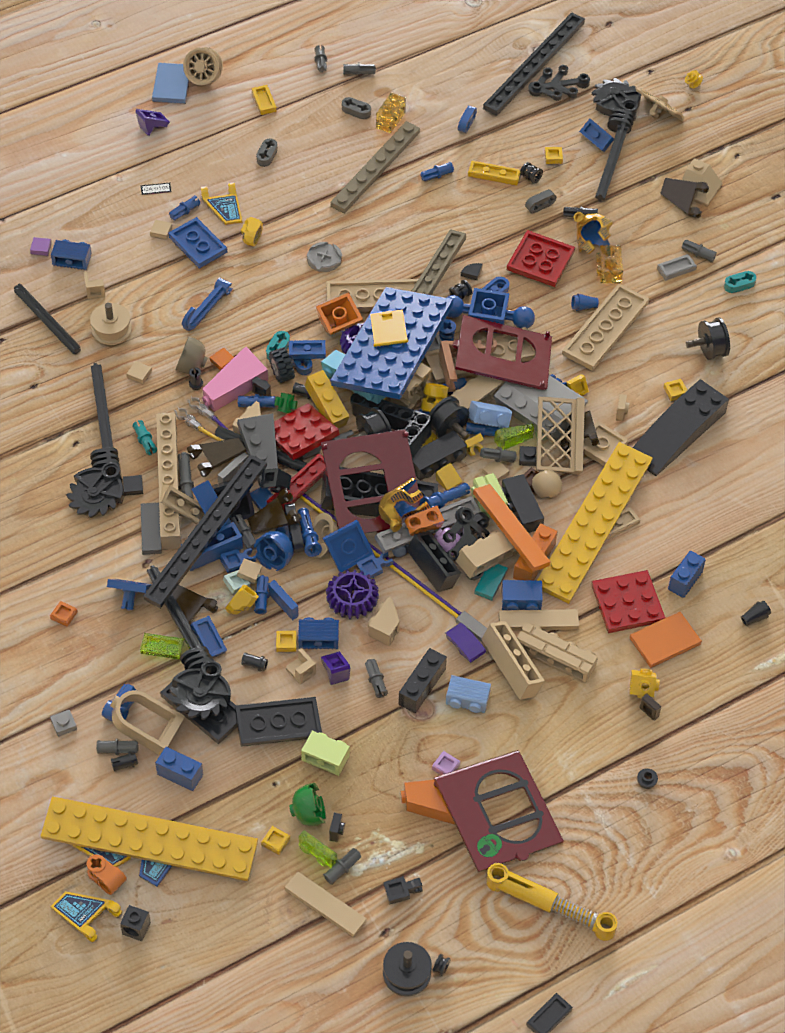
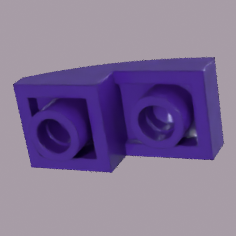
[445,623,486,663]

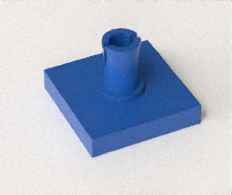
[323,520,374,572]
[107,579,152,610]

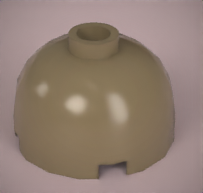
[176,337,208,374]

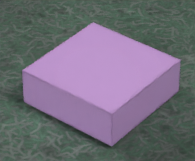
[432,751,460,775]

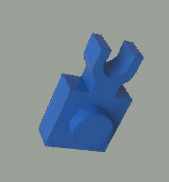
[219,548,257,573]
[356,552,394,579]

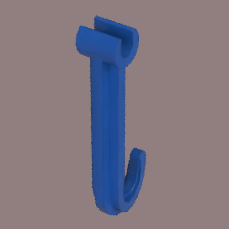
[182,278,232,331]

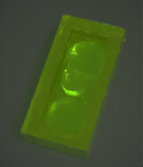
[140,633,184,660]
[299,830,337,868]

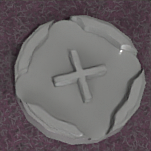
[307,242,342,272]

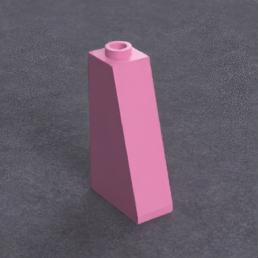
[202,347,268,412]

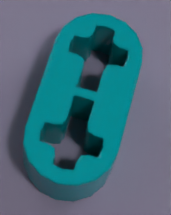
[724,271,757,293]
[266,331,290,360]

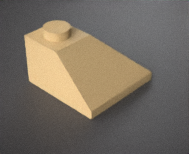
[682,158,722,207]

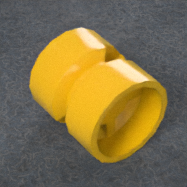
[421,383,449,412]

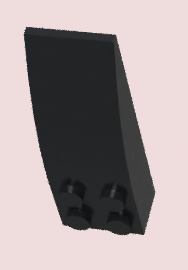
[633,379,729,476]
[320,466,438,517]

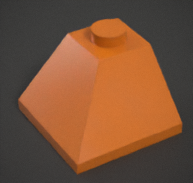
[316,293,363,335]

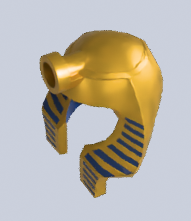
[574,212,613,255]
[379,478,430,532]

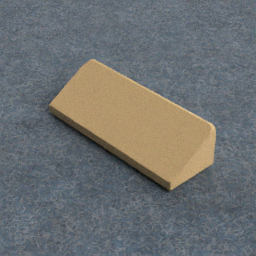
[160,485,205,524]

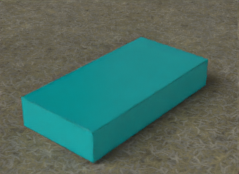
[474,564,508,601]

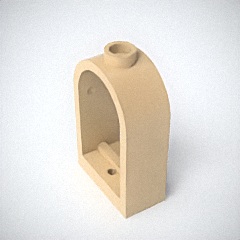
[110,690,185,755]

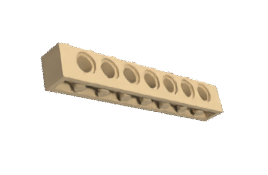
[156,413,181,550]

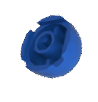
[254,531,294,571]

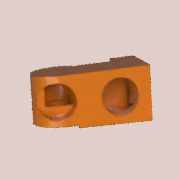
[404,506,445,536]

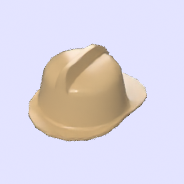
[310,513,338,559]

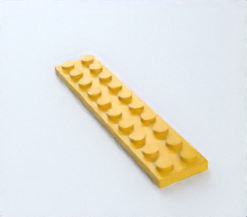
[537,442,653,604]
[41,796,258,881]

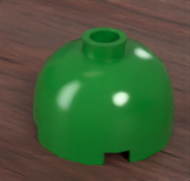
[289,783,326,826]

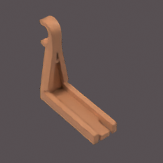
[439,339,497,392]

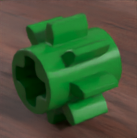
[274,392,298,413]

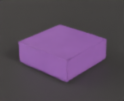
[30,237,51,256]

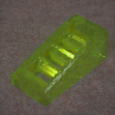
[494,424,534,450]

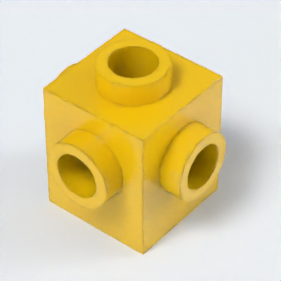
[629,668,660,699]

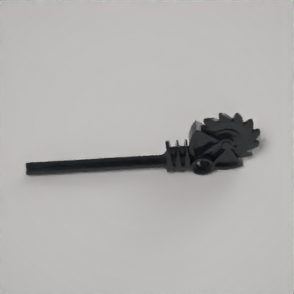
[591,78,641,202]
[66,363,124,518]
[147,565,231,720]

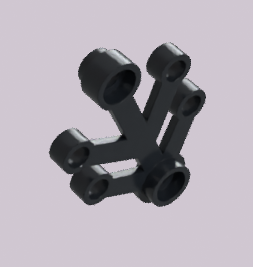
[528,65,590,101]
[443,507,490,581]

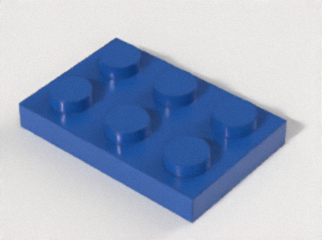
[168,217,228,268]

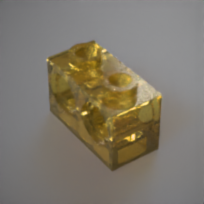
[376,93,406,133]
[596,245,623,283]

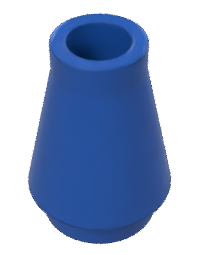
[571,293,599,311]

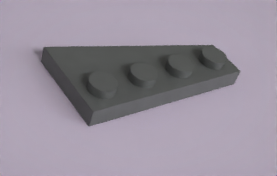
[237,413,278,486]

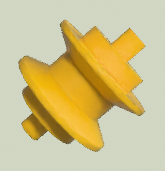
[685,70,703,89]

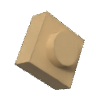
[616,394,630,421]

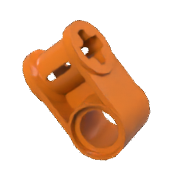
[87,854,127,895]

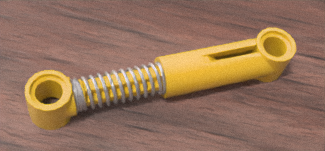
[486,863,618,941]

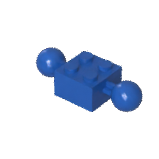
[446,288,535,334]

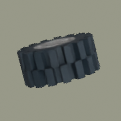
[269,347,295,383]

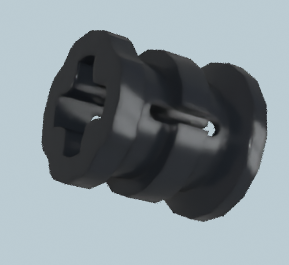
[520,162,543,184]
[449,280,473,299]

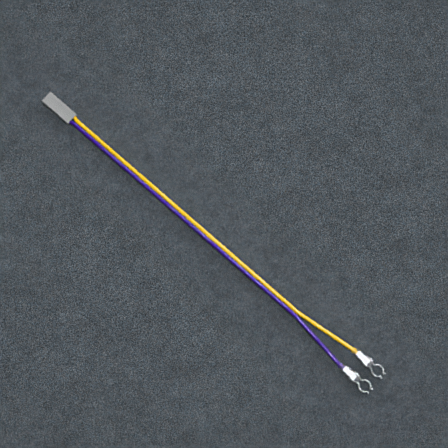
[174,396,487,642]

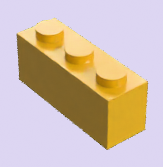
[304,370,349,428]

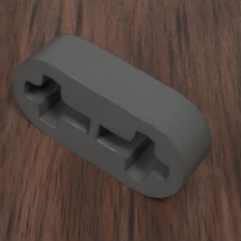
[342,97,371,119]
[256,138,278,167]
[525,189,557,213]

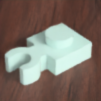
[223,570,260,594]

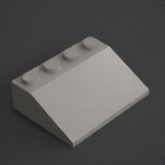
[494,375,588,441]

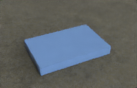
[152,63,189,103]

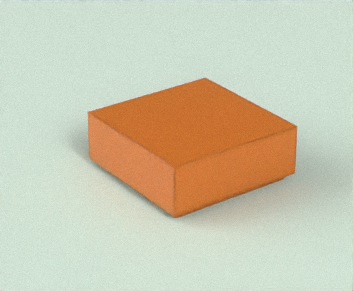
[210,348,234,371]
[50,601,78,627]

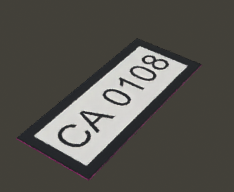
[141,183,171,195]

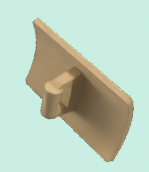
[636,88,684,122]

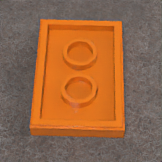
[630,611,702,668]

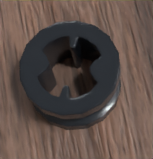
[432,954,451,976]

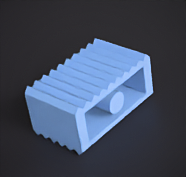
[469,401,512,429]
[446,675,491,713]

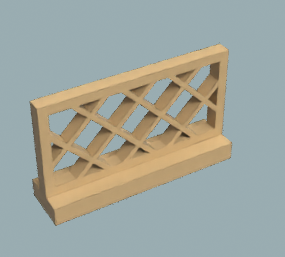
[536,396,585,475]

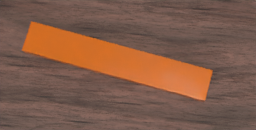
[473,484,551,572]

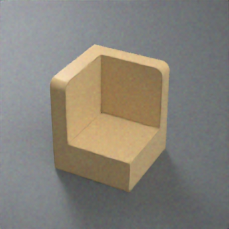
[84,272,105,299]
[286,648,316,685]

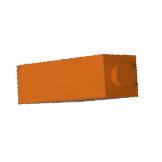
[400,780,455,825]

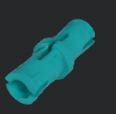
[132,420,157,455]

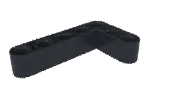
[350,393,432,458]

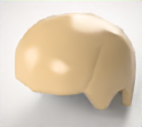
[532,470,562,498]

